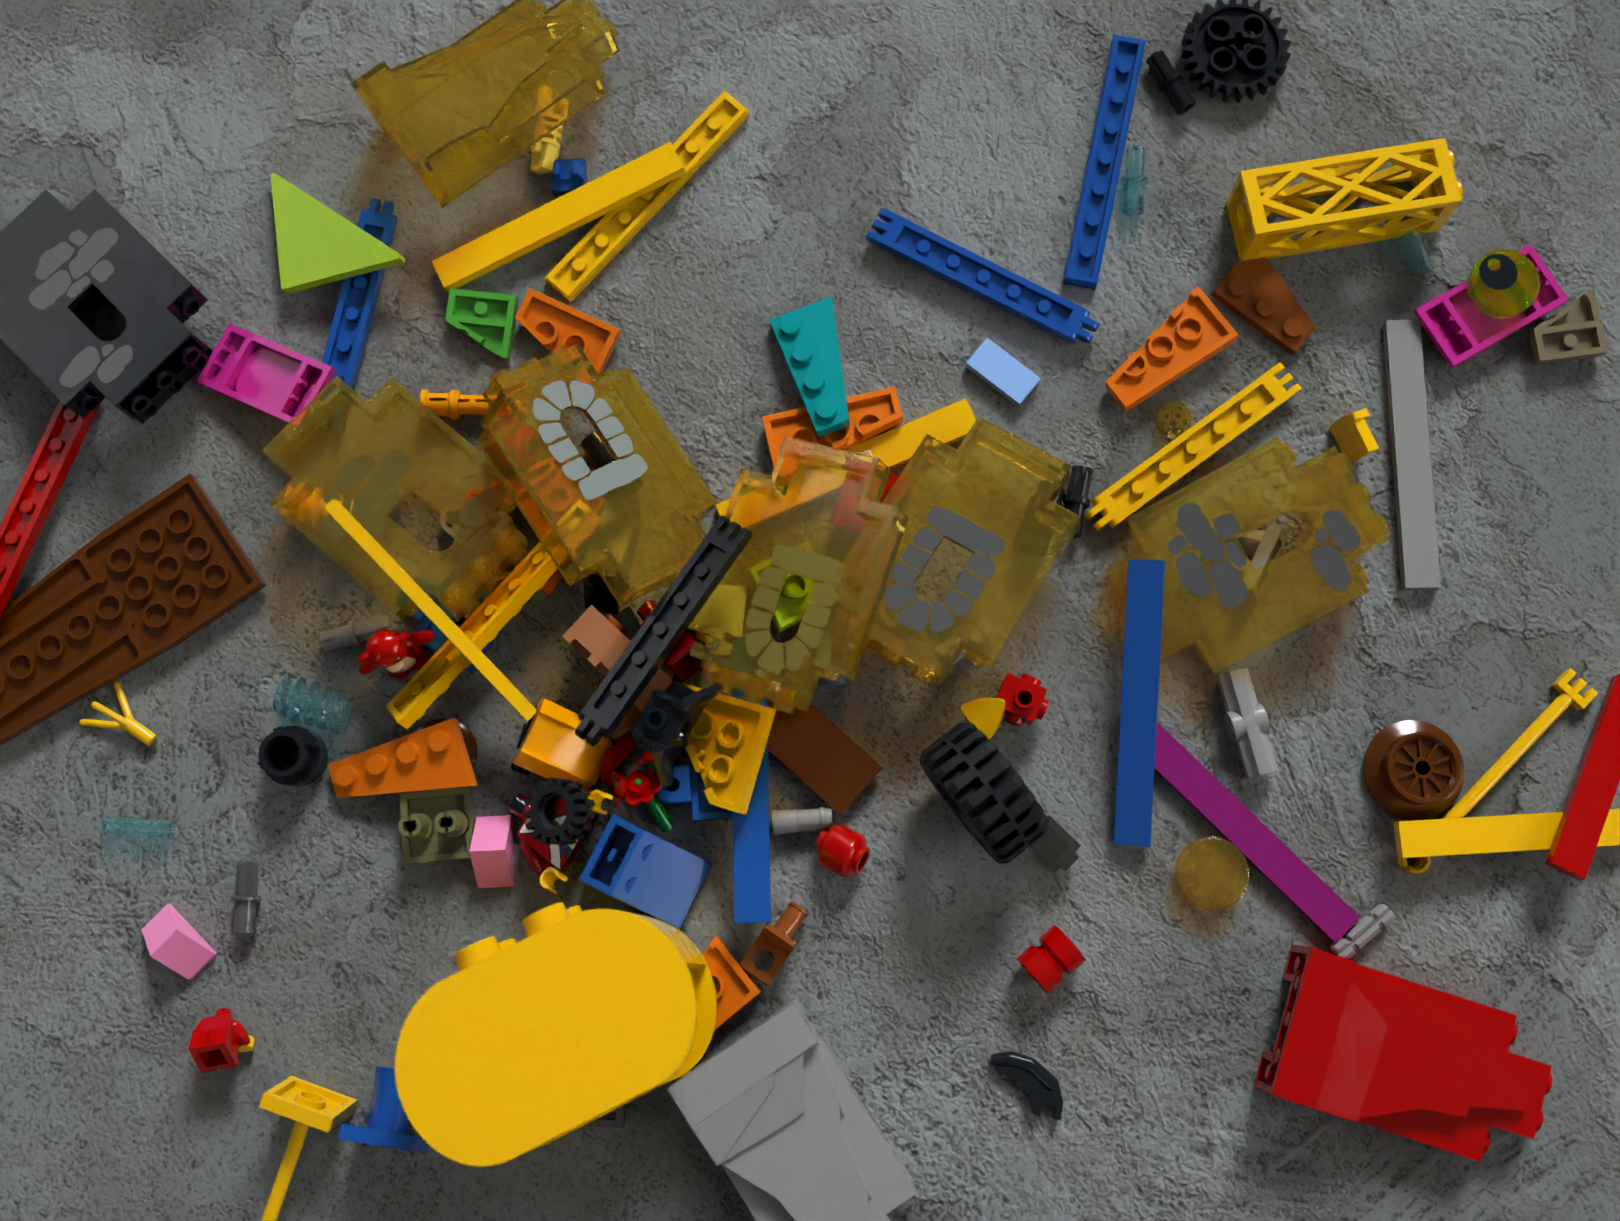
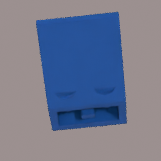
[579,814,712,928]

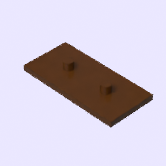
[767,678,883,815]

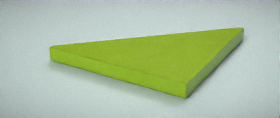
[270,173,405,294]

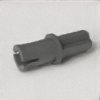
[231,861,261,933]

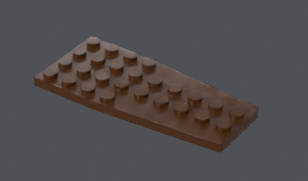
[0,474,267,746]

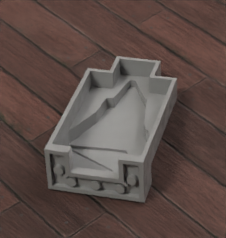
[667,999,917,1221]

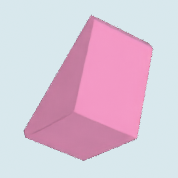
[469,815,515,888]
[141,904,217,980]

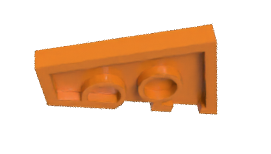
[515,288,622,388]

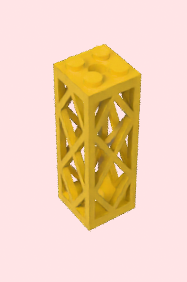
[1226,138,1463,261]

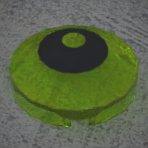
[1467,250,1540,318]

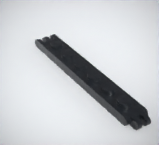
[575,516,752,746]

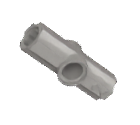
[1216,668,1278,779]

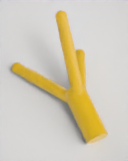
[79,682,157,746]

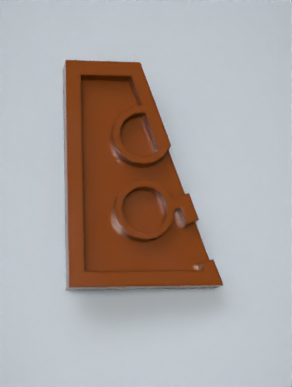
[1212,257,1316,355]

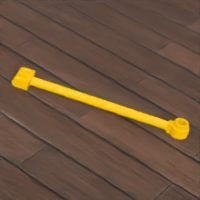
[1397,668,1598,874]

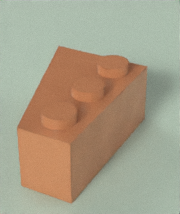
[562,605,675,711]

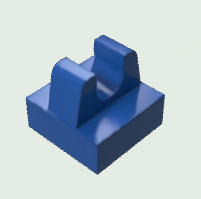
[552,158,587,196]

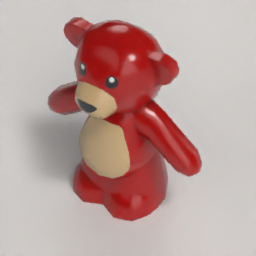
[357,629,434,680]

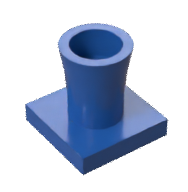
[338,1066,429,1154]

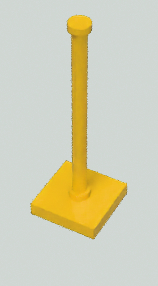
[259,1076,358,1221]

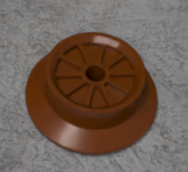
[1363,720,1464,820]

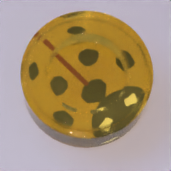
[1155,401,1192,438]

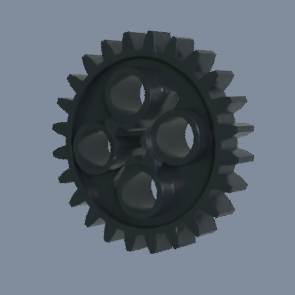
[1180,0,1291,103]

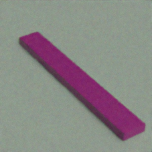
[1155,722,1360,943]

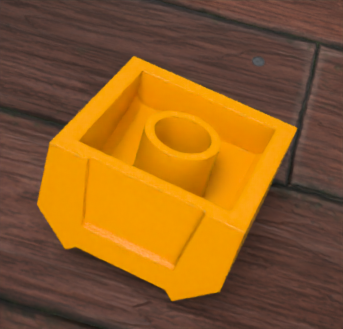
[511,698,613,788]

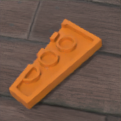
[1105,285,1239,413]
[762,386,903,483]
[327,718,478,798]
[702,935,762,1031]

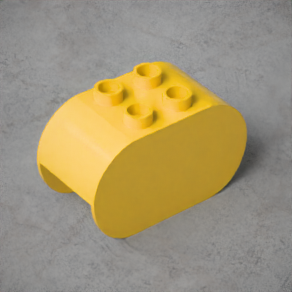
[395,902,718,1166]

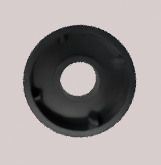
[257,726,328,787]

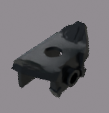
[632,680,724,786]

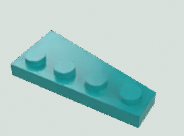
[769,296,850,438]

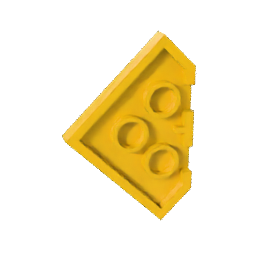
[682,683,776,815]

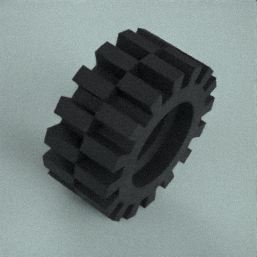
[523,778,595,845]

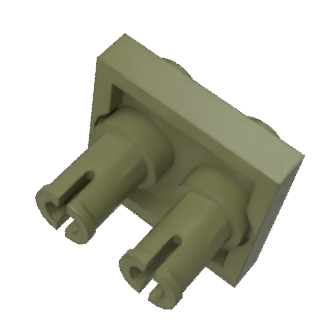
[398,787,475,865]

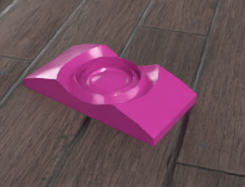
[1413,244,1569,368]
[196,324,336,430]

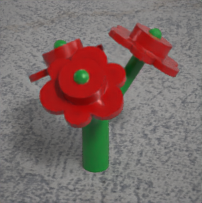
[612,749,674,831]

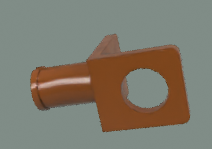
[740,901,808,985]

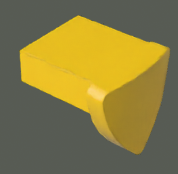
[1329,408,1379,465]
[961,698,1005,739]

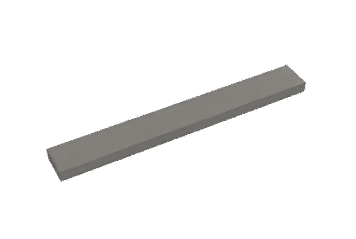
[1382,320,1441,590]

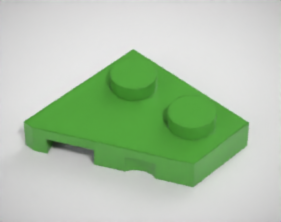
[445,288,519,362]

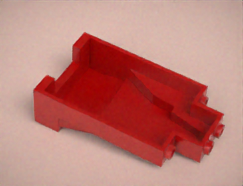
[1253,945,1552,1162]

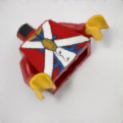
[509,786,613,894]

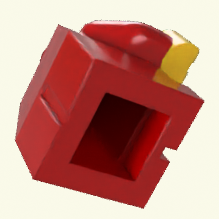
[188,1008,255,1073]

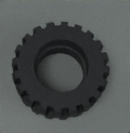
[919,722,1049,864]

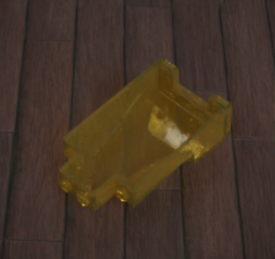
[350,0,620,208]

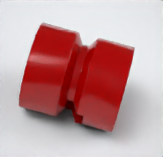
[1016,925,1086,994]

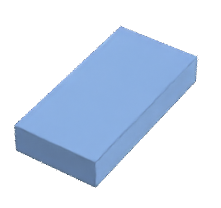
[965,338,1041,407]

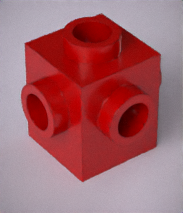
[996,672,1049,727]

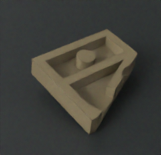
[1528,290,1608,365]

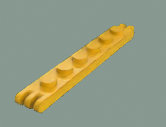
[1085,362,1302,531]

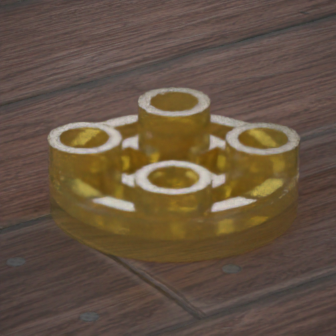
[1174,837,1249,910]

